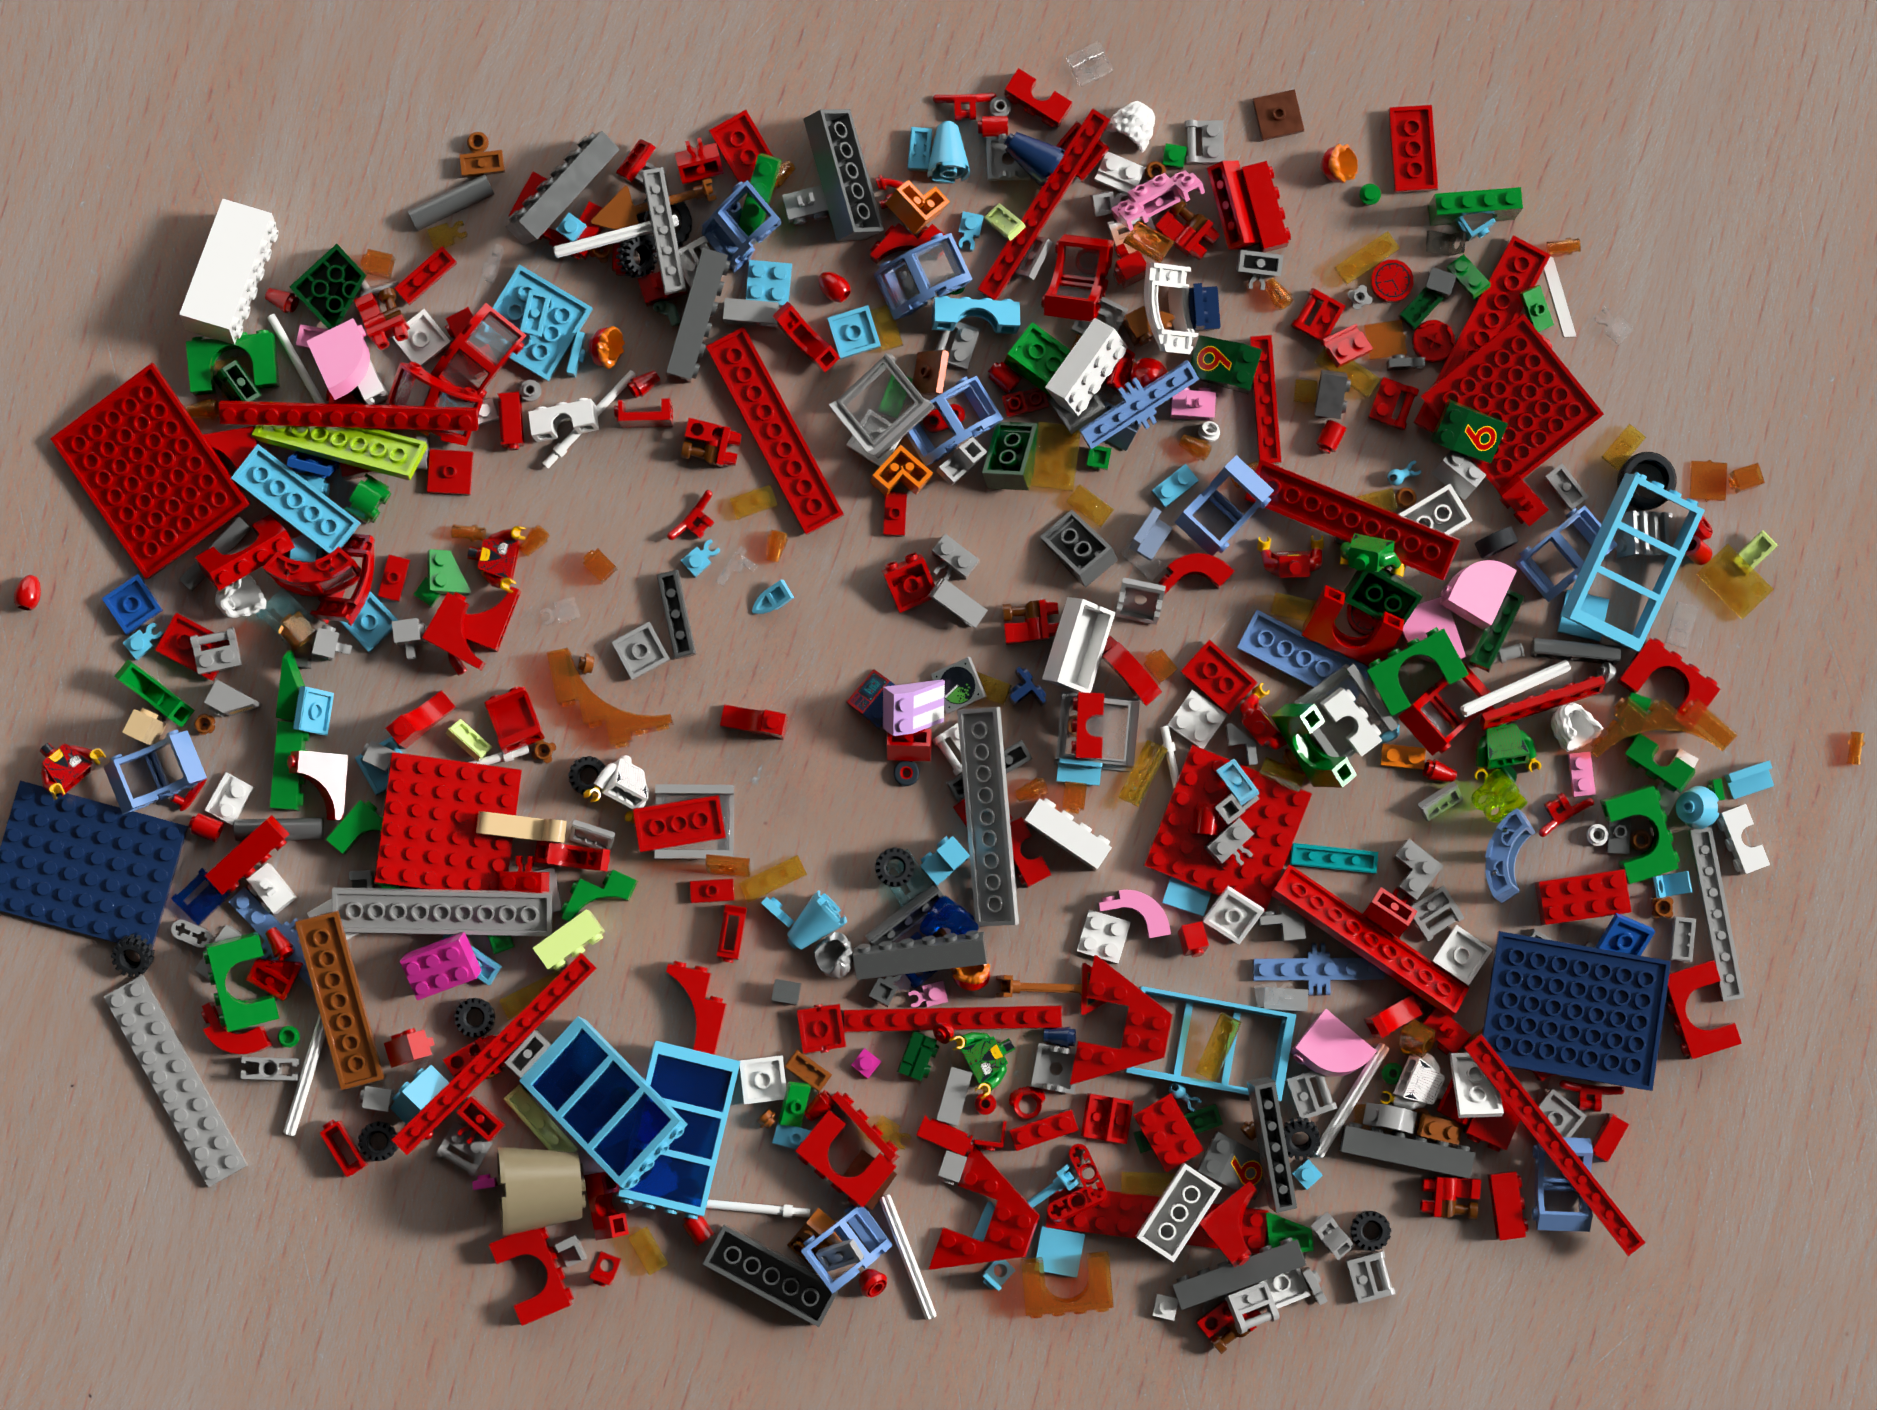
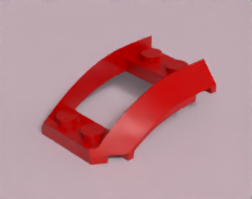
[310,534,375,626]

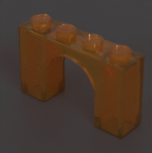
[1020,1251,1114,1318]

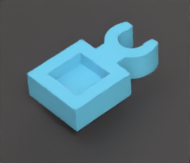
[958,211,984,251]
[681,539,720,577]
[123,623,164,660]
[761,897,795,928]

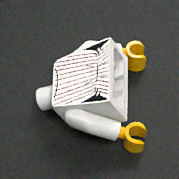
[583,755,649,823]
[1380,1041,1447,1110]

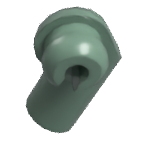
[654,300,681,327]

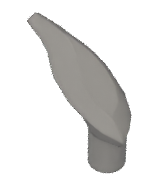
[360,280,399,296]

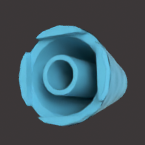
[927,121,970,183]
[787,890,847,949]

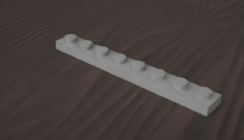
[1689,826,1745,1002]

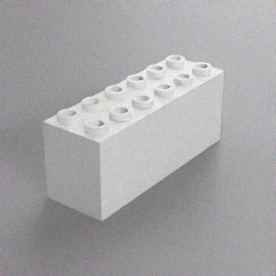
[179,199,279,345]

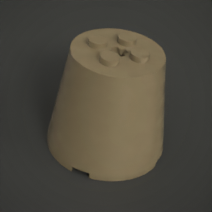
[497,1147,586,1236]

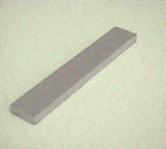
[642,167,686,295]

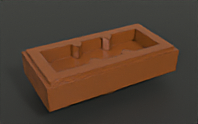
[784,1049,832,1093]

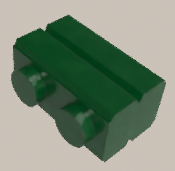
[213,360,261,402]
[897,1031,939,1081]

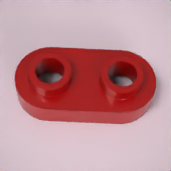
[923,404,965,433]

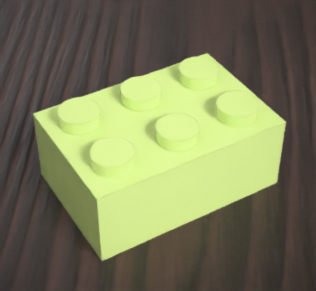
[533,909,605,971]

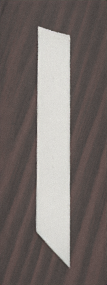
[1544,256,1576,337]

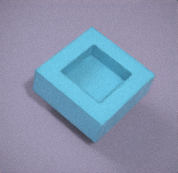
[556,213,587,242]
[1292,1159,1323,1190]

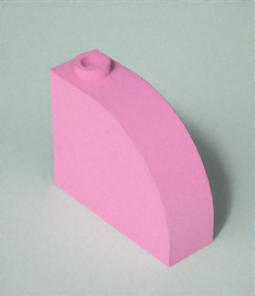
[307,319,370,400]
[1439,560,1517,629]
[1401,597,1466,663]
[1290,1009,1376,1077]

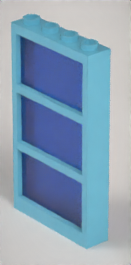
[519,1016,688,1190]
[616,1041,741,1220]

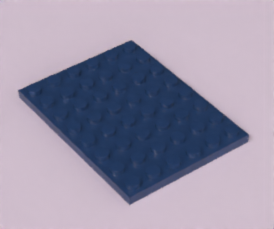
[0,780,188,950]
[1482,931,1671,1091]

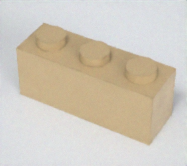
[122,708,167,745]

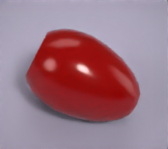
[818,272,851,303]
[14,575,41,611]

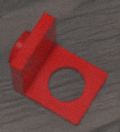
[974,1121,1007,1151]
[589,1251,621,1287]

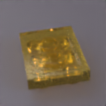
[1030,422,1081,492]
[1696,543,1774,620]

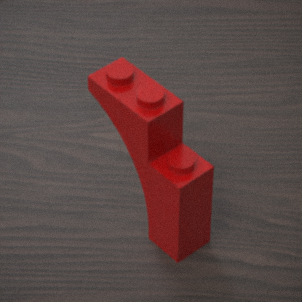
[666,961,727,1055]

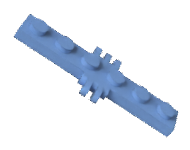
[1079,360,1199,449]
[229,887,314,991]
[1253,943,1385,995]

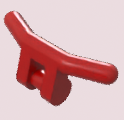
[933,93,997,121]
[667,490,714,540]
[1539,792,1594,837]
[1559,1080,1625,1112]

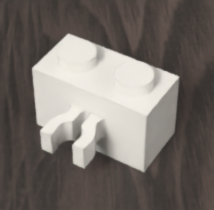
[246,863,297,914]

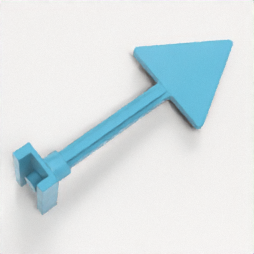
[972,1163,1080,1241]

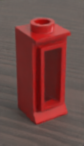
[497,392,524,451]
[716,904,748,963]
[916,1115,974,1156]
[320,1119,368,1177]

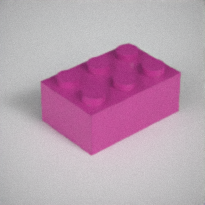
[400,932,482,1001]

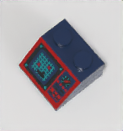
[846,669,895,730]

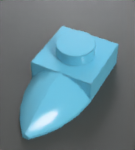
[752,580,794,614]

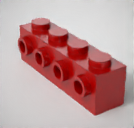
[1207,161,1260,250]
[1241,161,1291,253]
[205,815,290,895]

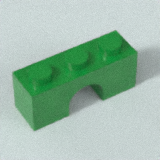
[1625,733,1696,794]

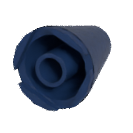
[1004,132,1065,187]

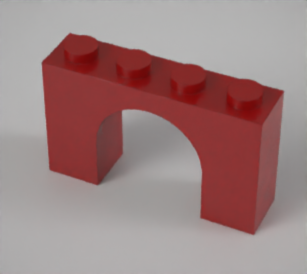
[508,171,604,260]
[195,514,295,591]
[1302,585,1404,667]
[1616,638,1720,732]
[1666,960,1742,1059]
[796,1110,897,1208]
[489,1227,574,1326]

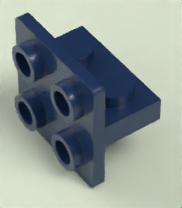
[1188,283,1221,331]
[1008,666,1046,706]

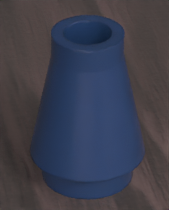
[1044,1026,1076,1048]

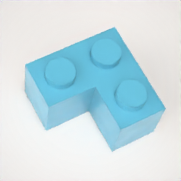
[920,836,970,886]
[390,1065,449,1125]

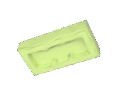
[984,203,1026,241]
[1731,530,1778,575]
[446,719,492,762]

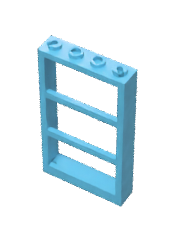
[1560,472,1705,652]
[1125,986,1296,1101]

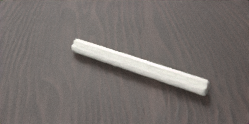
[553,215,679,258]
[1460,660,1571,717]
[283,1013,326,1136]
[1313,1043,1389,1158]
[880,1195,936,1320]

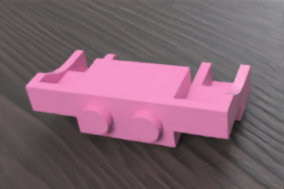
[1111,170,1205,231]

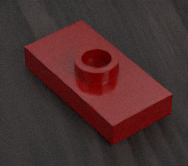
[616,139,656,182]
[1106,348,1135,393]
[883,492,907,536]
[378,555,411,602]
[690,879,735,903]

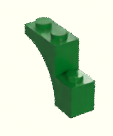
[114,659,195,727]
[560,870,638,921]

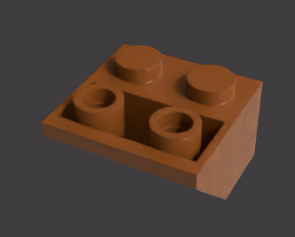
[1122,306,1175,346]
[787,1208,842,1268]

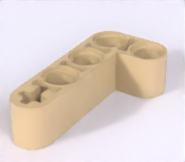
[476,811,567,843]

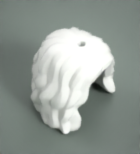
[1106,101,1155,153]
[215,574,266,618]
[1551,702,1604,752]

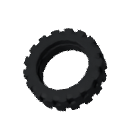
[636,193,692,250]

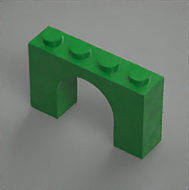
[1428,187,1523,226]
[186,330,280,396]
[1365,627,1469,716]
[1271,704,1357,788]
[1600,784,1680,884]
[326,800,403,889]
[203,932,280,1032]

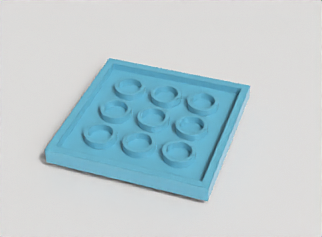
[475,264,593,382]

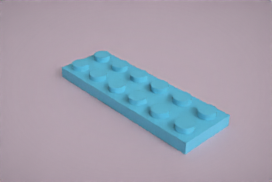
[231,444,361,554]

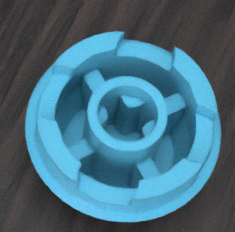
[1676,786,1719,829]

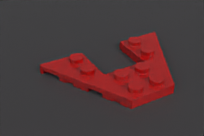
[1070,955,1173,1085]
[929,1145,1040,1270]

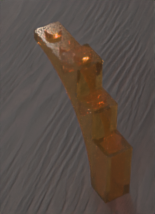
[547,648,674,749]
[1591,696,1738,758]

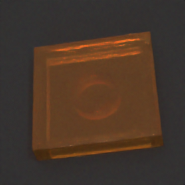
[1123,221,1174,264]
[705,854,751,877]

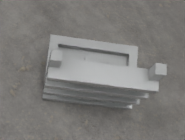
[1616,511,1672,558]

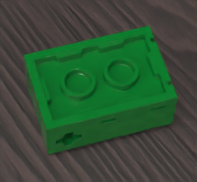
[1004,322,1071,399]

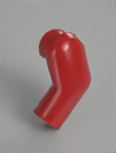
[448,653,467,676]

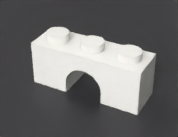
[528,398,599,443]
[1320,687,1382,756]
[1717,804,1770,875]

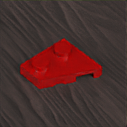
[246,959,304,1001]

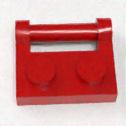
[1291,288,1346,342]
[1368,377,1419,430]

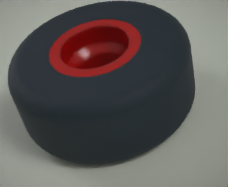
[893,761,919,786]

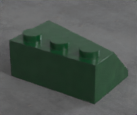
[290,244,367,330]

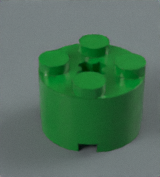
[345,473,391,524]

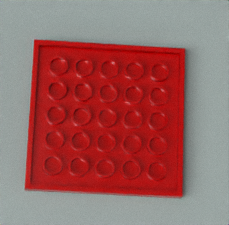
[1420,314,1604,491]
[1143,745,1312,912]
[374,752,522,891]

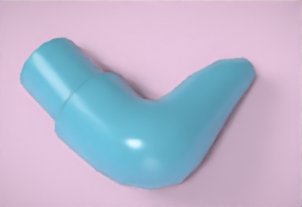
[1379,723,1400,744]

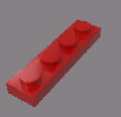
[831,1091,900,1163]

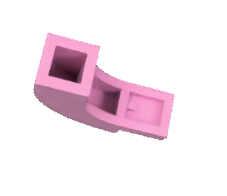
[1098,890,1171,939]

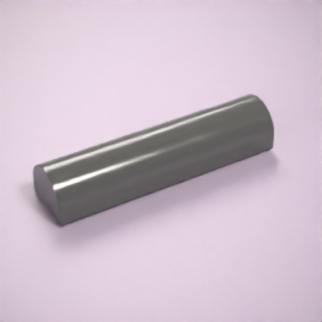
[408,174,494,231]
[179,517,252,591]
[657,570,697,659]
[1530,638,1621,665]
[946,740,1033,801]
[234,818,324,841]
[865,883,947,945]

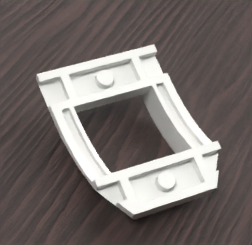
[1144,262,1198,354]

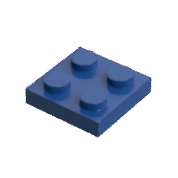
[287,451,340,478]
[102,574,163,635]
[1595,913,1655,956]

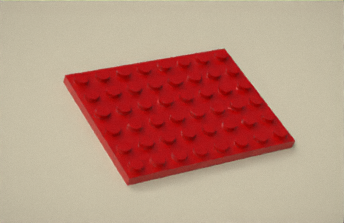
[50,363,250,579]

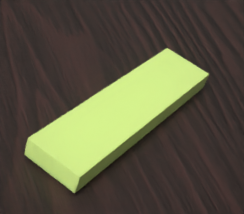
[504,1084,578,1152]

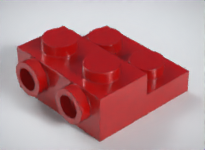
[882,553,935,613]

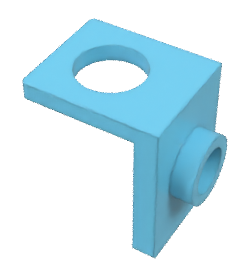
[1455,216,1496,241]
[1653,871,1692,898]
[982,1260,1016,1291]

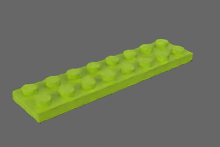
[252,401,428,481]

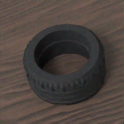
[1617,452,1677,510]

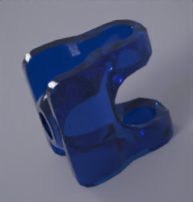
[920,895,979,936]

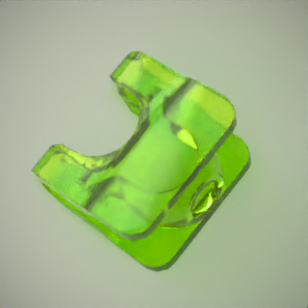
[1471,769,1528,823]

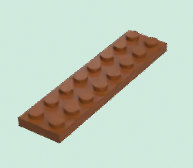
[295,910,385,1090]

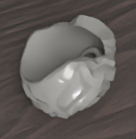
[814,932,854,979]

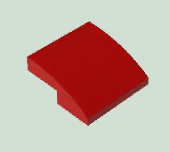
[1081,1093,1134,1144]

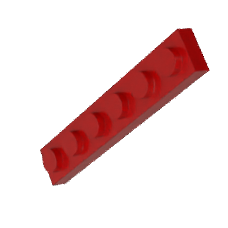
[1250,335,1282,464]
[1479,676,1606,730]

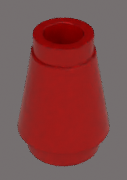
[265,288,299,313]
[627,370,660,398]
[1423,759,1457,783]
[265,927,294,961]
[804,1090,836,1121]

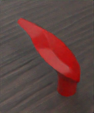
[171,778,207,811]

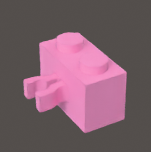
[1170,387,1216,421]

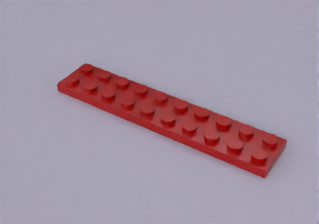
[1413,235,1551,433]
[706,326,844,535]
[1245,459,1461,581]
[1271,864,1470,1018]
[1046,1183,1268,1254]

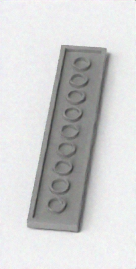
[957,707,1019,927]
[332,887,552,936]
[104,975,248,1187]

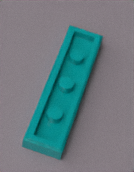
[1290,843,1379,874]

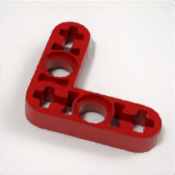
[1047,1143,1108,1222]

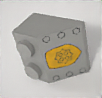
[204,680,262,717]

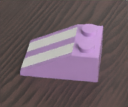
[883,679,945,736]

